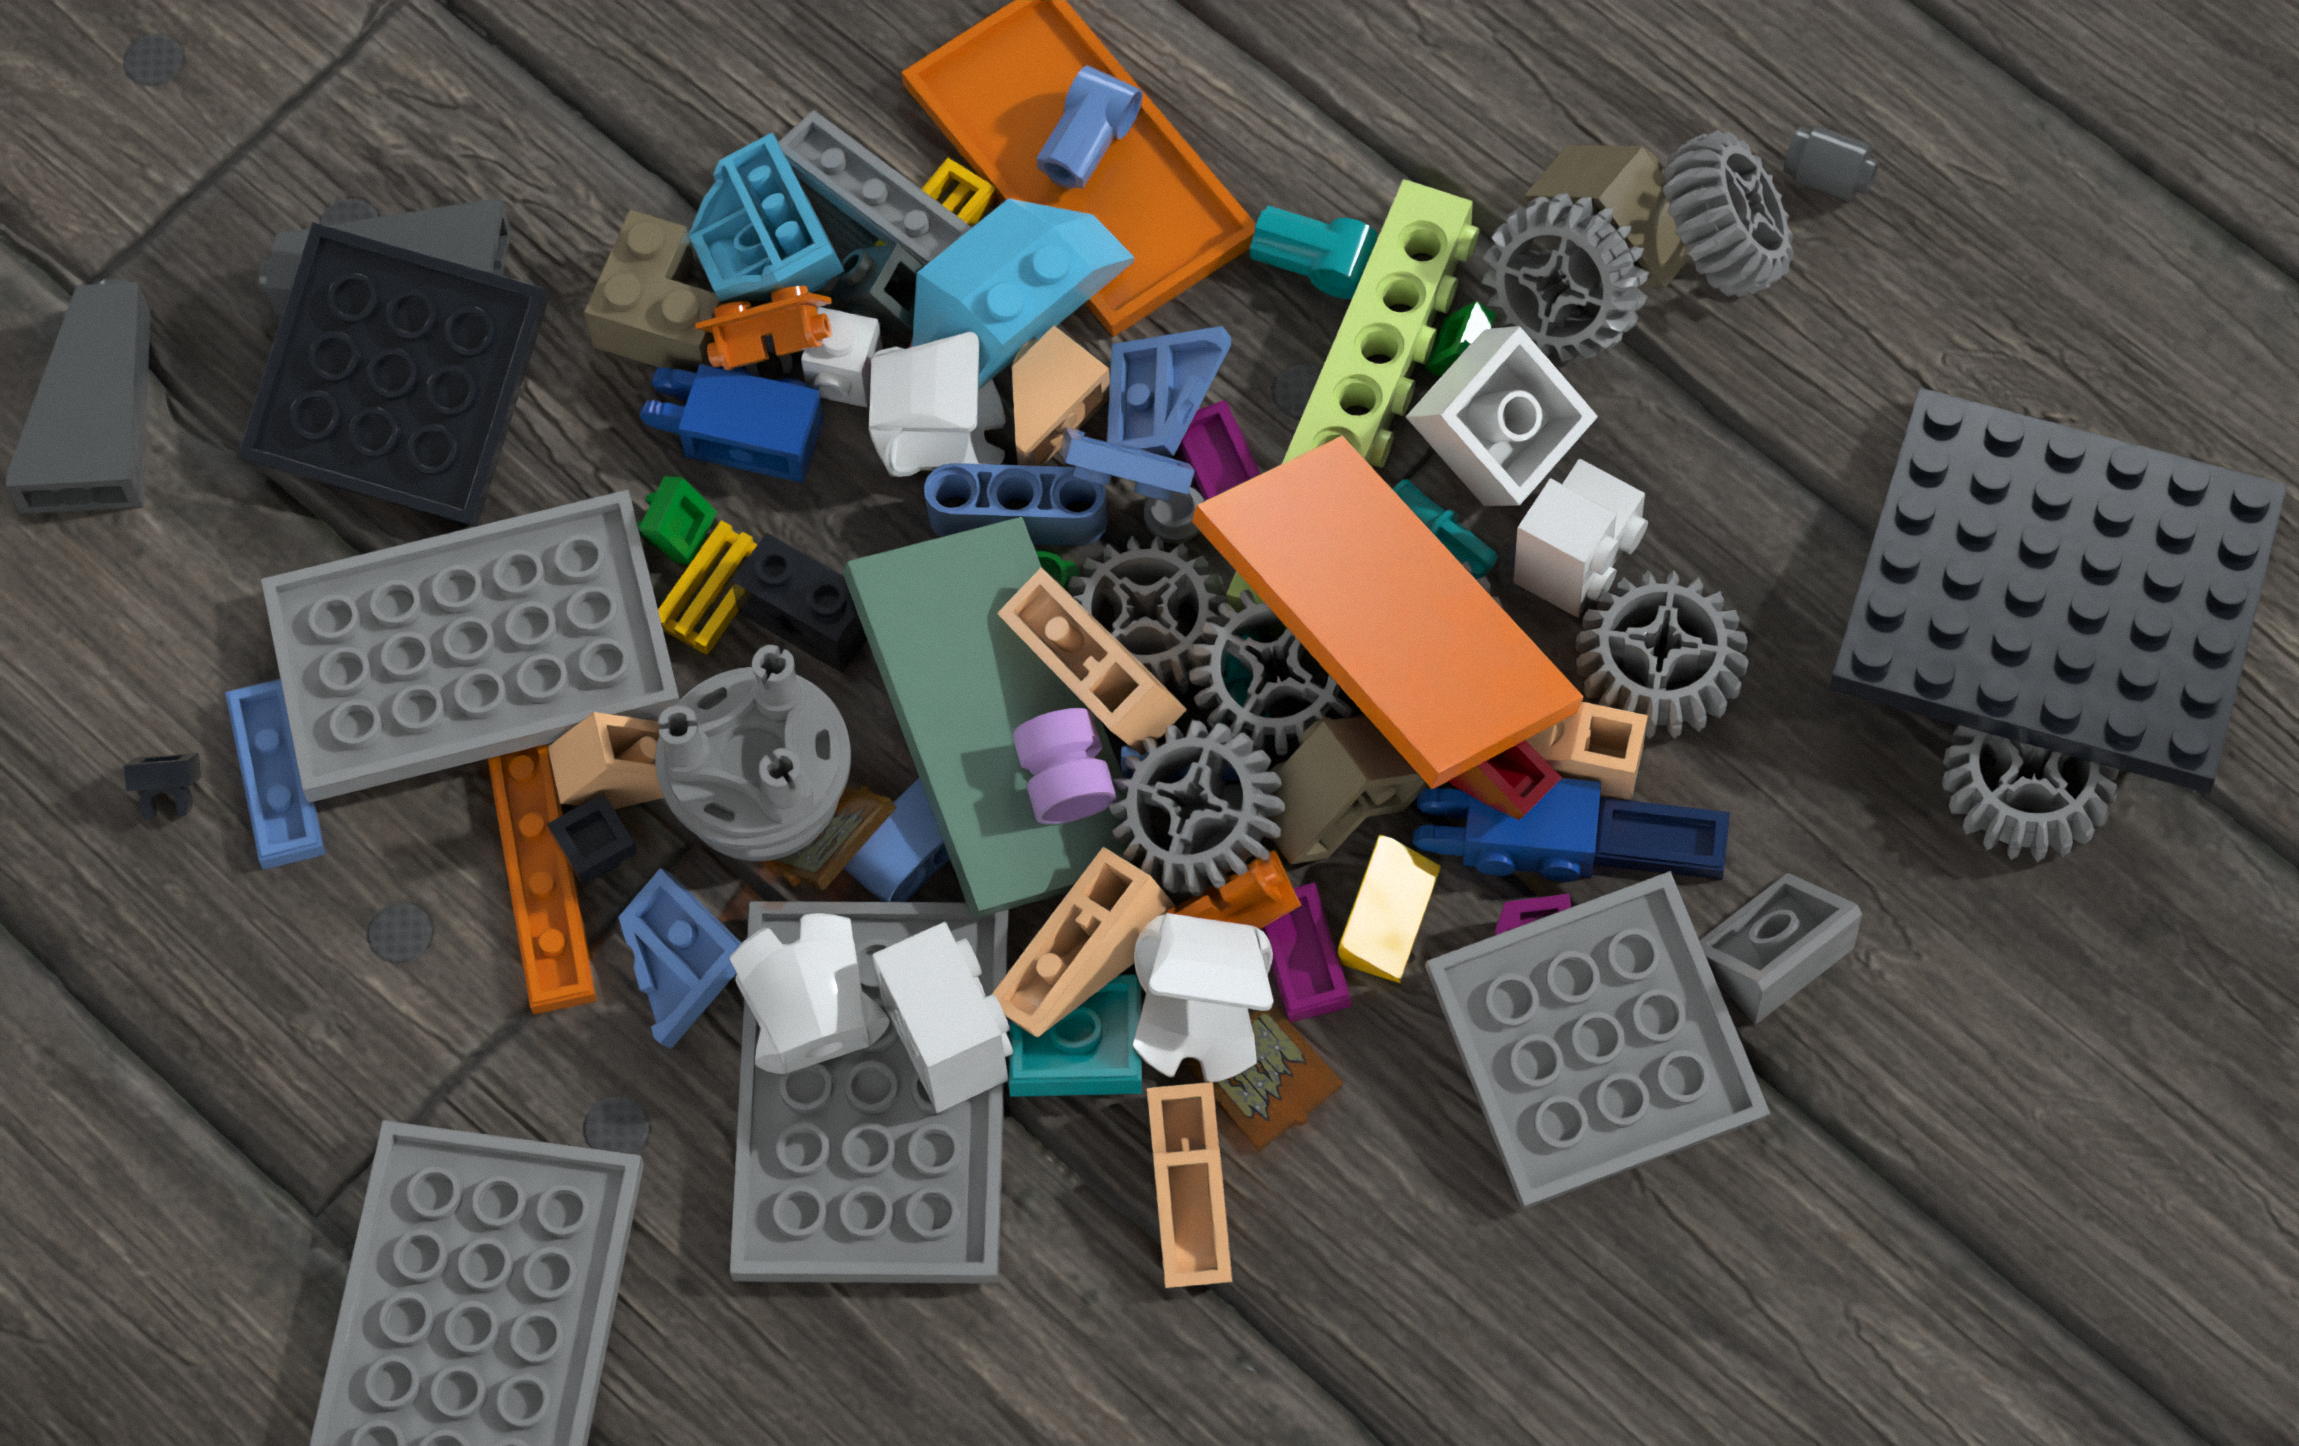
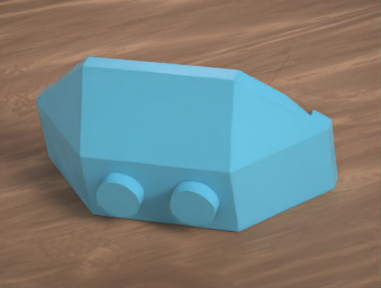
[689,132,844,301]
[912,199,1135,390]

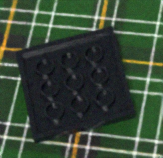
[237,222,551,527]

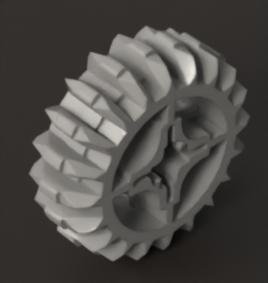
[1663,130,1793,297]
[1481,193,1650,362]
[1068,536,1230,696]
[1575,570,1748,740]
[1189,589,1352,758]
[1109,720,1285,896]
[1942,725,2119,863]

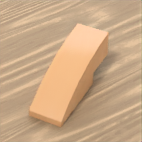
[1147,1082,1232,1288]

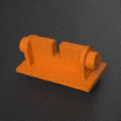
[695,286,832,371]
[1167,850,1301,929]

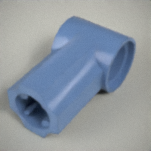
[1037,66,1143,190]

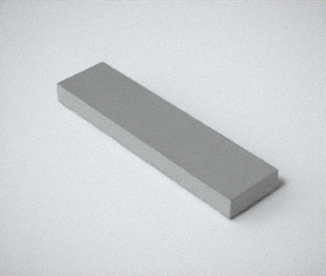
[778,110,972,266]

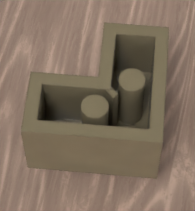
[1524,145,1691,288]
[584,210,724,373]
[1267,713,1428,864]

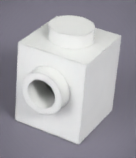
[801,307,883,408]

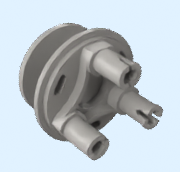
[656,645,851,861]

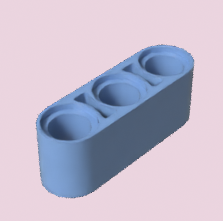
[924,463,1108,546]
[842,777,950,902]

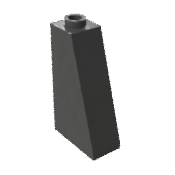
[259,199,512,317]
[6,279,150,514]

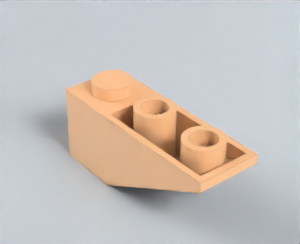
[1526,702,1648,801]

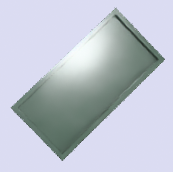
[842,517,1142,919]

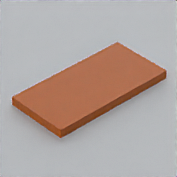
[901,0,1256,338]
[1192,435,1584,789]

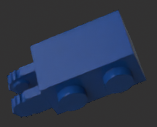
[639,364,824,483]
[1413,778,1601,882]

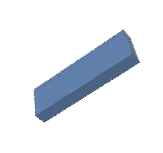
[225,679,326,870]

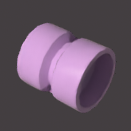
[1012,708,1117,825]

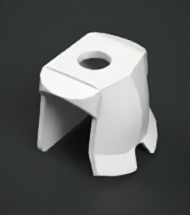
[868,332,1006,477]
[729,913,889,1074]
[1133,913,1273,1083]

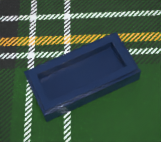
[1594,797,1730,880]

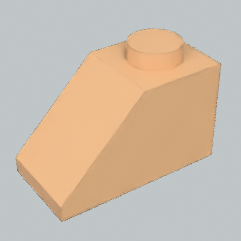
[1012,325,1110,466]
[548,712,664,810]

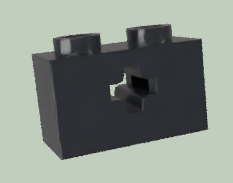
[731,533,867,673]

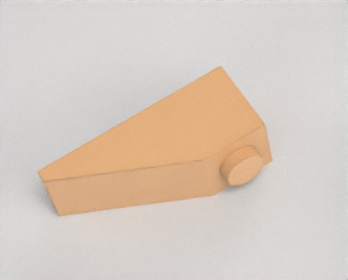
[997,568,1187,756]
[992,847,1177,1038]

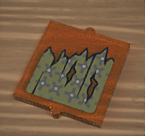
[763,786,897,890]
[1186,1004,1343,1152]

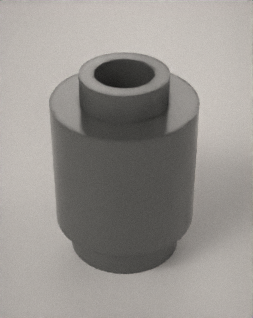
[1783,126,1879,203]

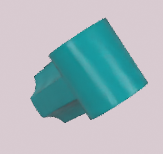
[1250,205,1379,299]

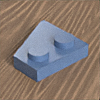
[1107,326,1231,457]
[1059,427,1195,501]
[619,868,741,1049]

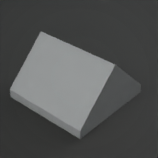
[1699,873,1862,1025]

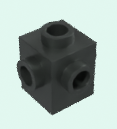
[828,243,924,334]

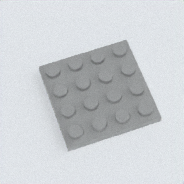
[1425,871,1770,1210]

